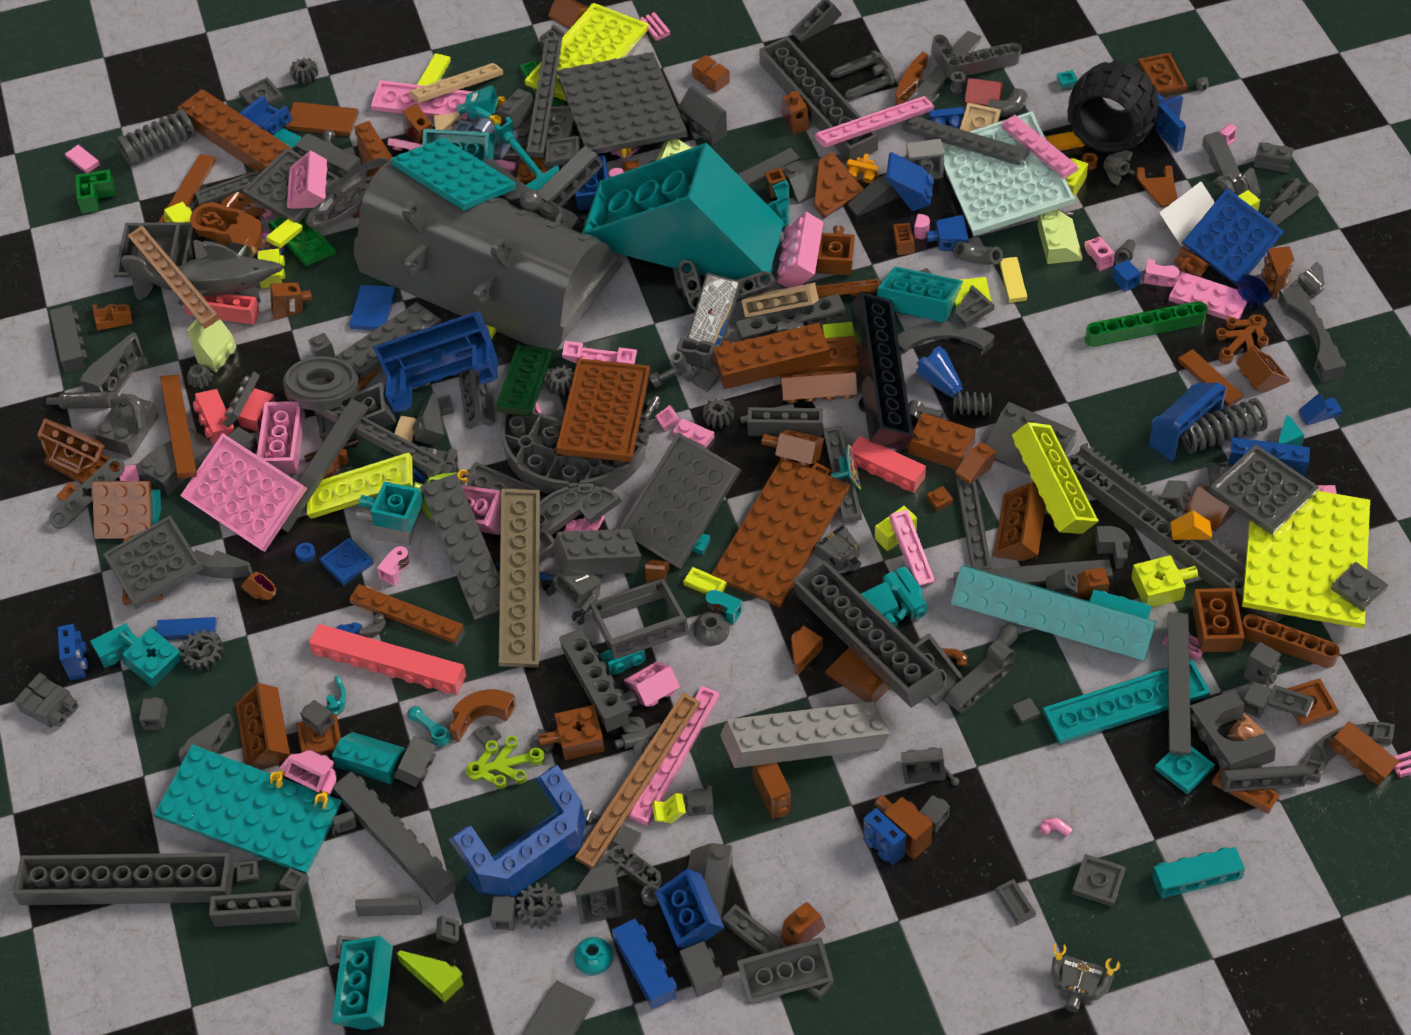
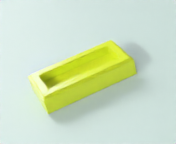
[266,219,302,248]
[683,567,727,594]

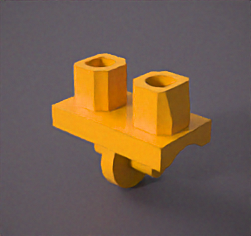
[847,154,879,184]

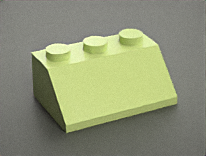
[1037,210,1083,264]

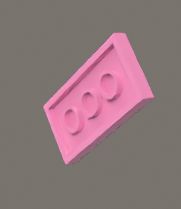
[1169,272,1251,320]

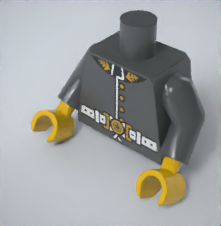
[1051,943,1120,1012]

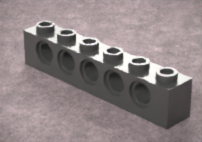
[736,294,846,341]
[559,628,631,732]

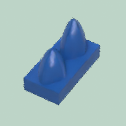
[928,107,964,129]

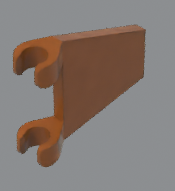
[1136,166,1178,207]

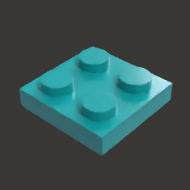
[1155,746,1215,795]

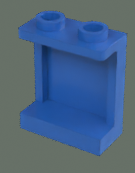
[240,96,292,135]

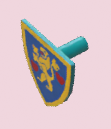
[831,444,861,491]

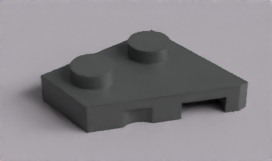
[955,285,995,327]

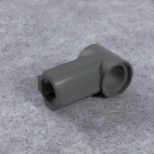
[908,400,943,425]

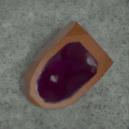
[241,572,276,600]

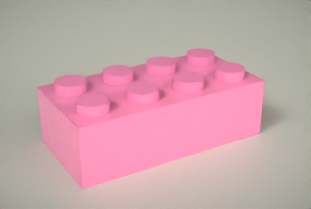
[776,212,823,288]
[257,401,305,474]

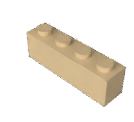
[741,283,819,318]

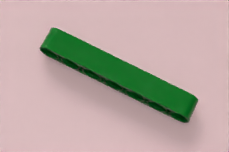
[1085,301,1208,347]

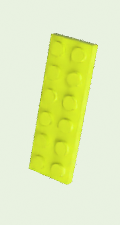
[307,452,413,519]

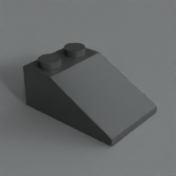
[913,633,964,705]

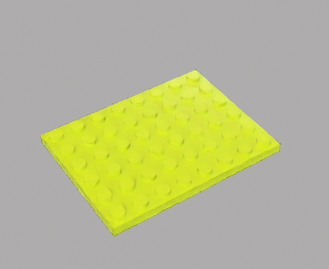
[1242,491,1370,629]

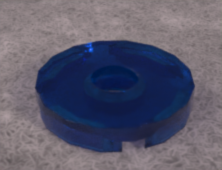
[1236,274,1271,306]

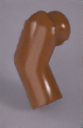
[941,648,968,666]

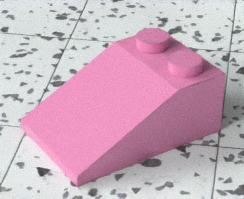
[461,485,501,535]

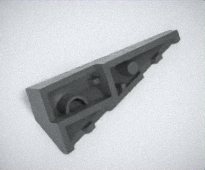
[1263,178,1319,225]

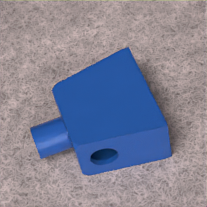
[926,215,969,251]

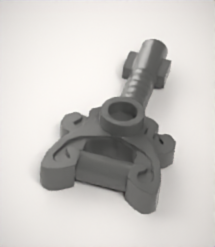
[637,396,660,446]

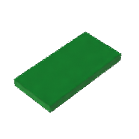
[269,217,336,266]

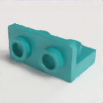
[599,650,646,676]

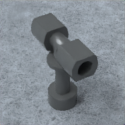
[650,351,696,388]

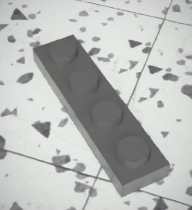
[223,372,260,428]

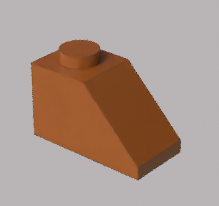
[955,442,997,484]
[1072,567,1109,600]
[791,626,823,675]

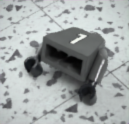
[542,570,604,626]

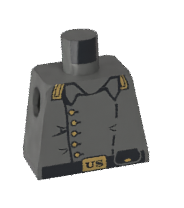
[815,525,862,571]

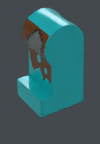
[706,590,743,625]

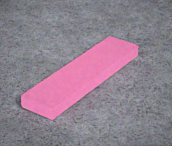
[888,509,935,587]

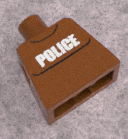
[270,283,312,320]

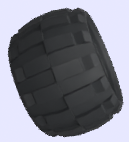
[1067,60,1159,154]

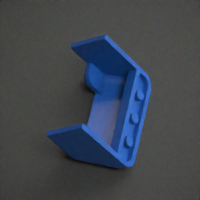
[1149,383,1227,462]

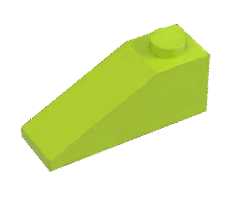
[397,951,464,1003]

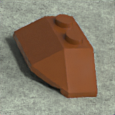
[37,418,105,474]

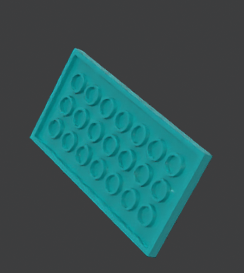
[154,744,343,875]

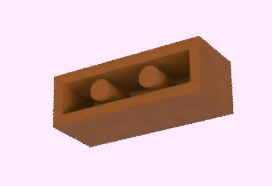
[1329,721,1400,786]

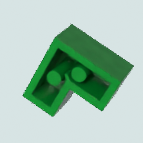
[76,170,115,214]

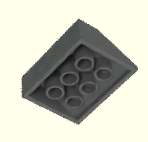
[986,402,1076,475]

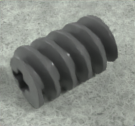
[953,391,992,416]

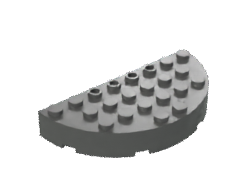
[501,411,646,494]

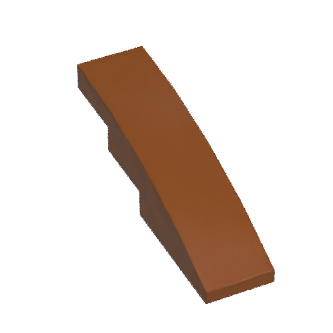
[895,51,928,106]

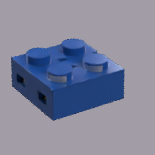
[58,624,88,681]
[863,808,906,865]

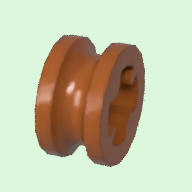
[1082,153,1098,170]

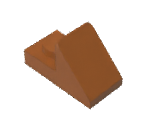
[645,560,670,587]

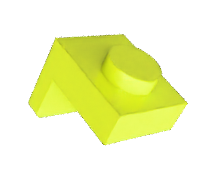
[652,793,686,823]

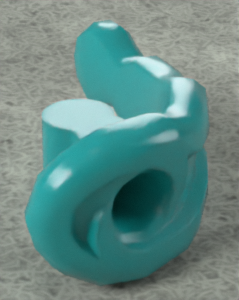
[325,675,346,715]

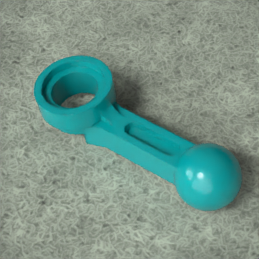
[407,706,451,747]

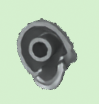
[1213,167,1261,198]

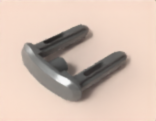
[830,51,895,99]

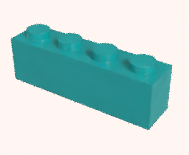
[1152,847,1245,899]

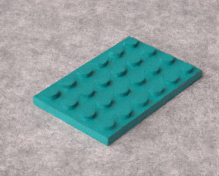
[391,138,516,211]

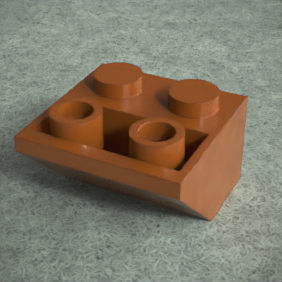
[1261,246,1294,300]

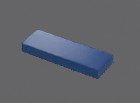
[156,617,217,640]

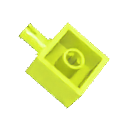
[1131,555,1198,608]

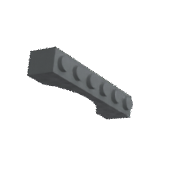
[1277,285,1346,382]

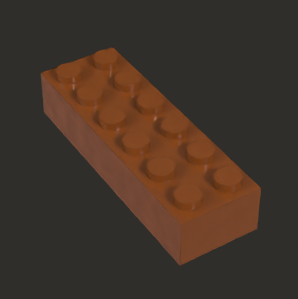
[713,323,830,389]

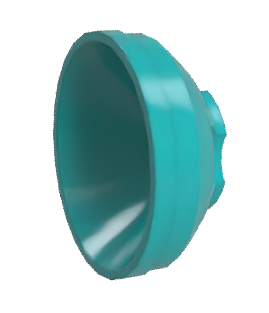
[574,937,613,975]

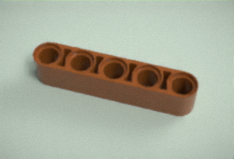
[1242,614,1340,668]

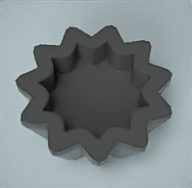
[187,364,213,388]

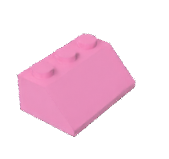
[287,150,327,209]

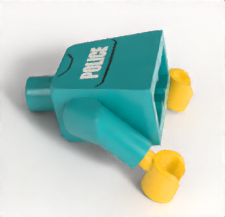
[457,85,506,127]

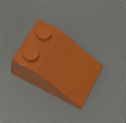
[825,648,890,703]

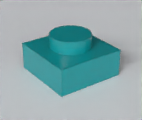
[1056,70,1078,89]
[692,534,710,555]

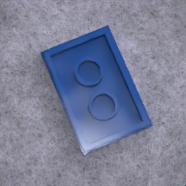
[349,285,396,331]

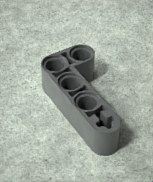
[945,639,1015,713]

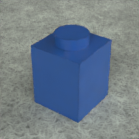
[1112,260,1141,292]

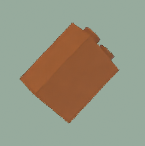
[752,763,791,819]

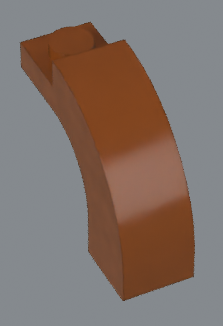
[449,689,516,742]

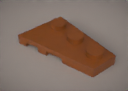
[1212,768,1279,814]

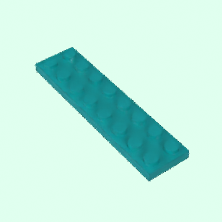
[1043,660,1210,745]

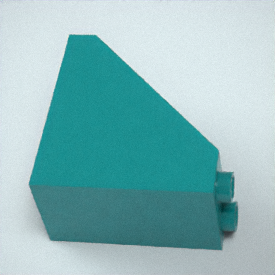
[582,143,784,284]

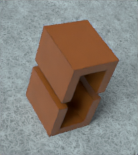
[692,55,730,93]

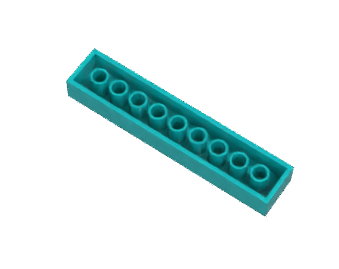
[950,565,1157,661]

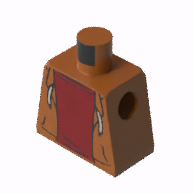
[781,91,809,134]

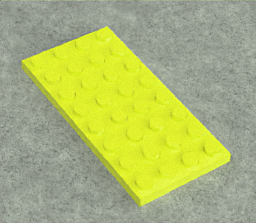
[525,3,649,101]

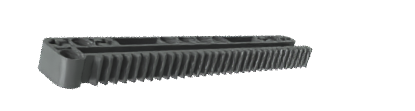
[1067,443,1285,622]

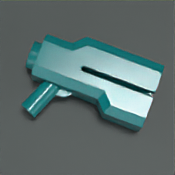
[883,567,927,622]

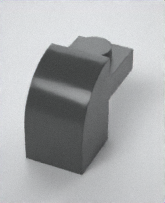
[1095,526,1130,569]

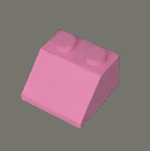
[623,661,680,707]

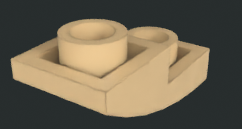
[395,416,416,443]

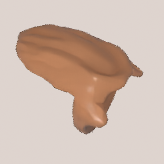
[1227,713,1265,741]

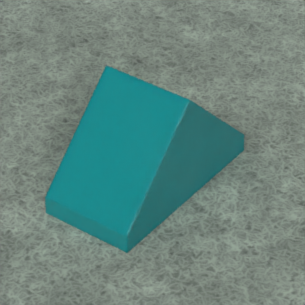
[1278,415,1305,446]

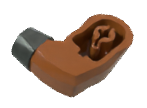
[190,202,263,258]

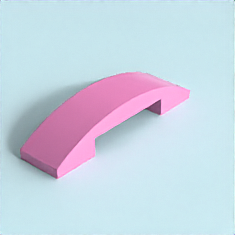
[562,341,637,364]

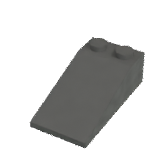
[80,332,144,409]
[318,383,396,439]
[135,429,215,496]

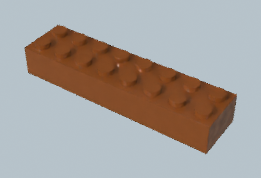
[178,89,293,173]

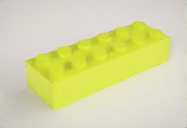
[1012,422,1099,534]

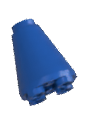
[916,346,964,399]

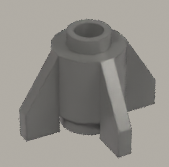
[1104,150,1135,185]
[1289,262,1325,296]

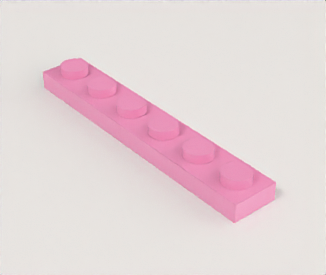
[1001,115,1078,179]

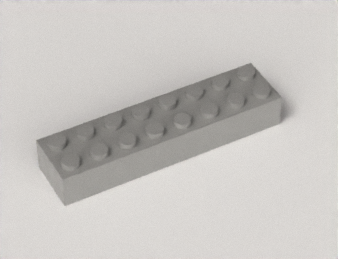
[720,701,890,768]

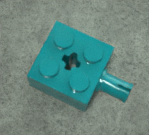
[359,482,423,533]
[118,627,181,688]

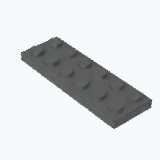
[336,302,441,379]

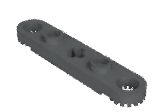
[49,458,125,529]

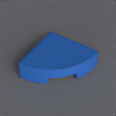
[336,622,362,634]

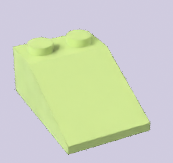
[187,319,236,372]

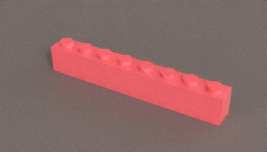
[309,624,466,695]

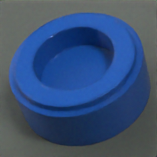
[295,543,316,562]

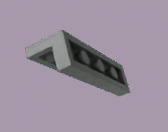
[459,369,495,429]

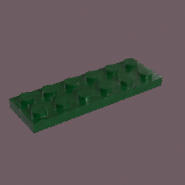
[495,345,553,417]

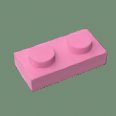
[673,418,714,448]

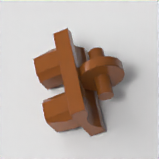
[1174,246,1209,277]

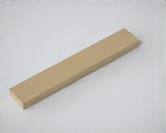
[409,63,503,103]

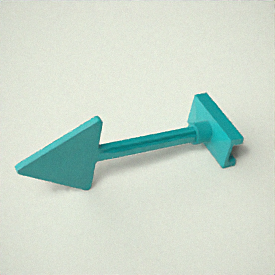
[495,116,559,191]

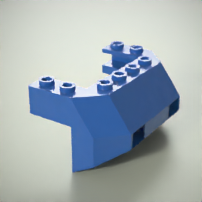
[372,312,498,413]
[449,765,586,897]

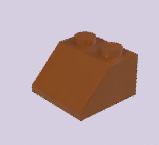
[1236,347,1290,392]

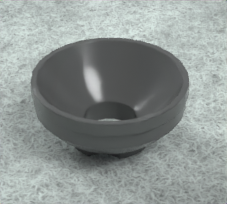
[693,612,730,646]

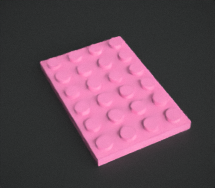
[180,433,307,552]

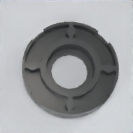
[283,357,358,410]

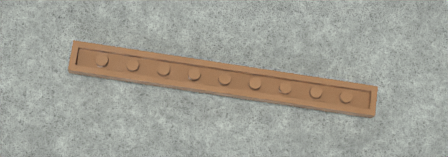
[128,226,220,329]
[575,692,701,869]

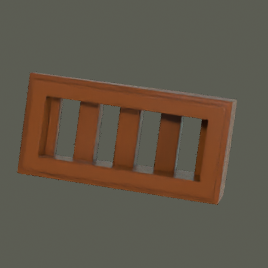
[893,223,915,255]

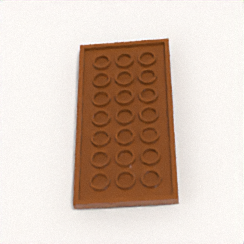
[556,358,650,462]
[711,460,851,608]

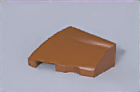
[92,304,133,330]

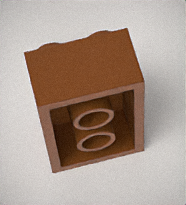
[908,413,976,470]
[1191,588,1245,652]

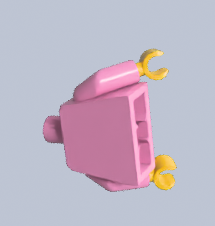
[270,750,336,810]

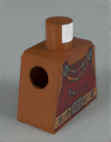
[402,104,433,144]

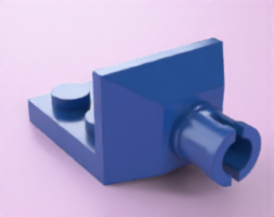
[1154,93,1186,153]

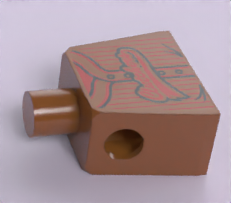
[781,902,826,946]

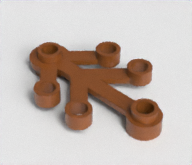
[1216,314,1269,364]

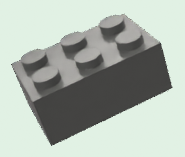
[95,393,159,457]

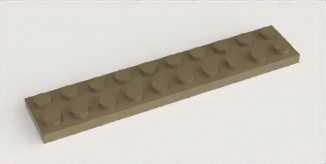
[499,489,540,667]

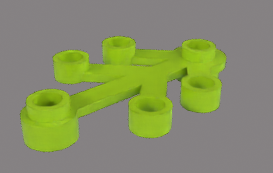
[466,735,545,789]

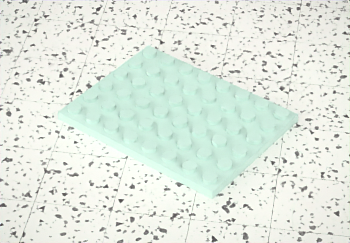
[942,111,1075,236]

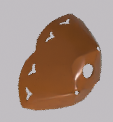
[221,192,267,218]

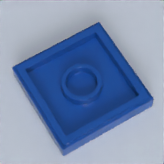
[319,537,374,586]

